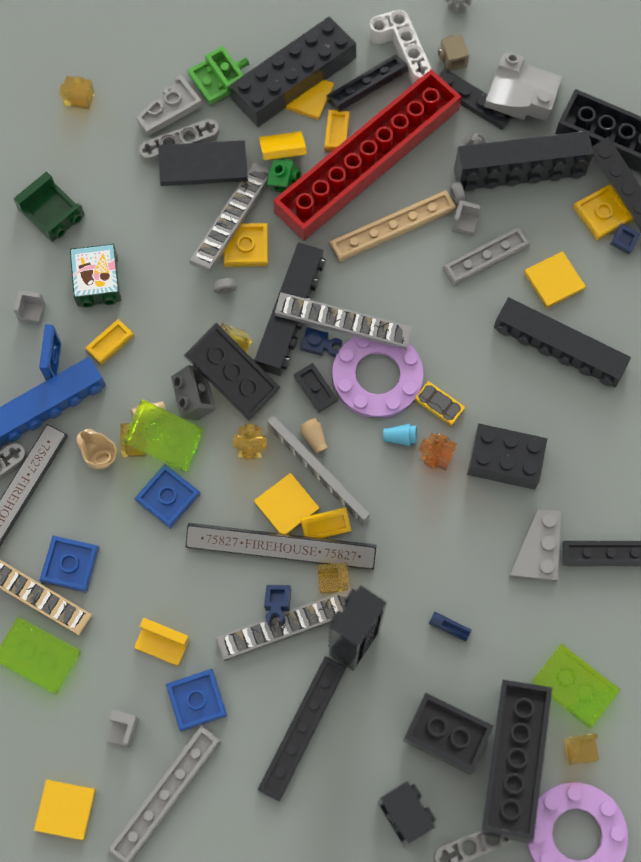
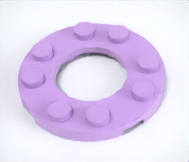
[332,337,423,418]
[527,783,628,862]

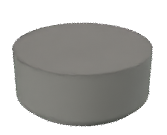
[450,181,465,205]
[213,278,237,294]

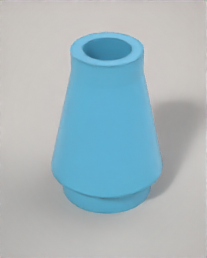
[383,423,417,446]

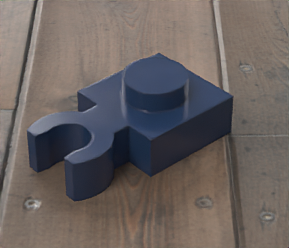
[300,327,343,357]
[264,585,292,626]

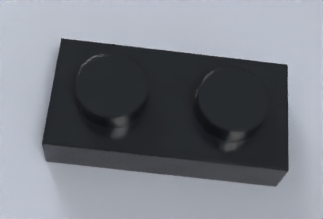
[294,363,338,413]

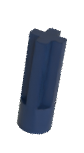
[429,611,472,641]

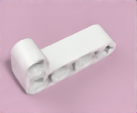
[369,10,431,85]

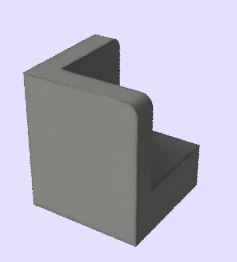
[452,200,481,237]
[14,290,46,325]
[106,710,139,748]

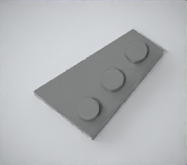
[136,74,203,137]
[509,509,561,582]

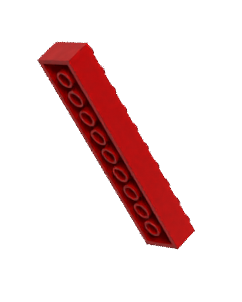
[273,69,462,241]

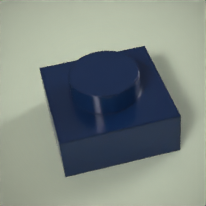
[610,223,641,255]

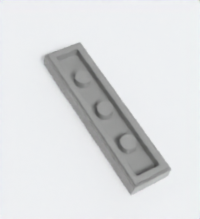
[443,226,530,286]

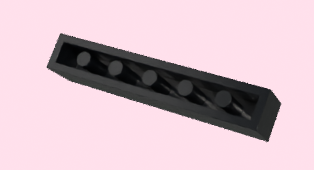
[254,242,326,376]
[494,297,632,388]

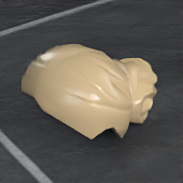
[77,429,118,470]

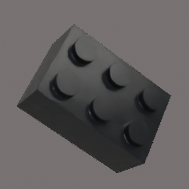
[467,423,548,490]
[403,692,494,775]
[377,781,436,847]

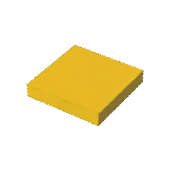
[285,80,334,120]
[259,131,307,160]
[573,184,634,241]
[224,223,268,267]
[524,251,586,309]
[254,473,320,534]
[34,780,96,840]

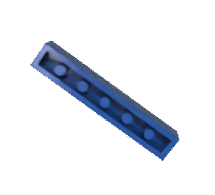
[0,357,106,449]

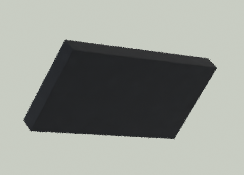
[158,140,248,186]
[183,322,281,420]

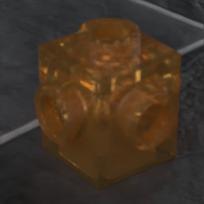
[419,433,457,471]

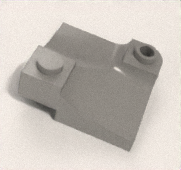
[484,53,562,122]

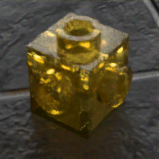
[233,424,267,459]

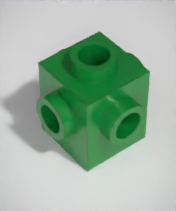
[267,158,301,193]

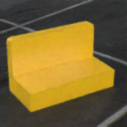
[134,617,190,666]

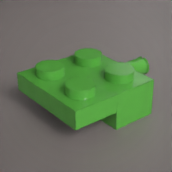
[187,46,250,106]

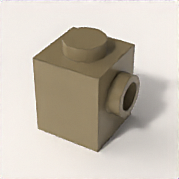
[438,34,469,71]

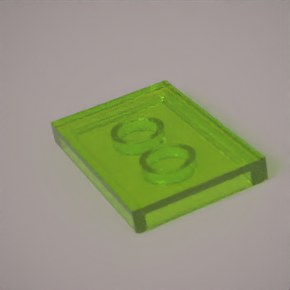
[123,399,204,472]
[0,617,81,695]
[531,643,620,729]

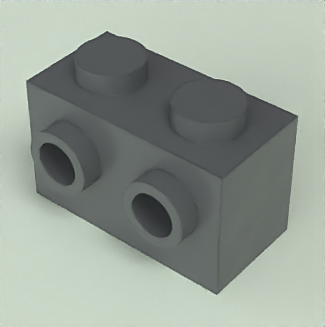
[171,365,216,420]

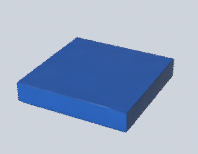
[39,324,62,381]
[134,464,201,529]
[39,535,100,593]
[166,669,227,732]

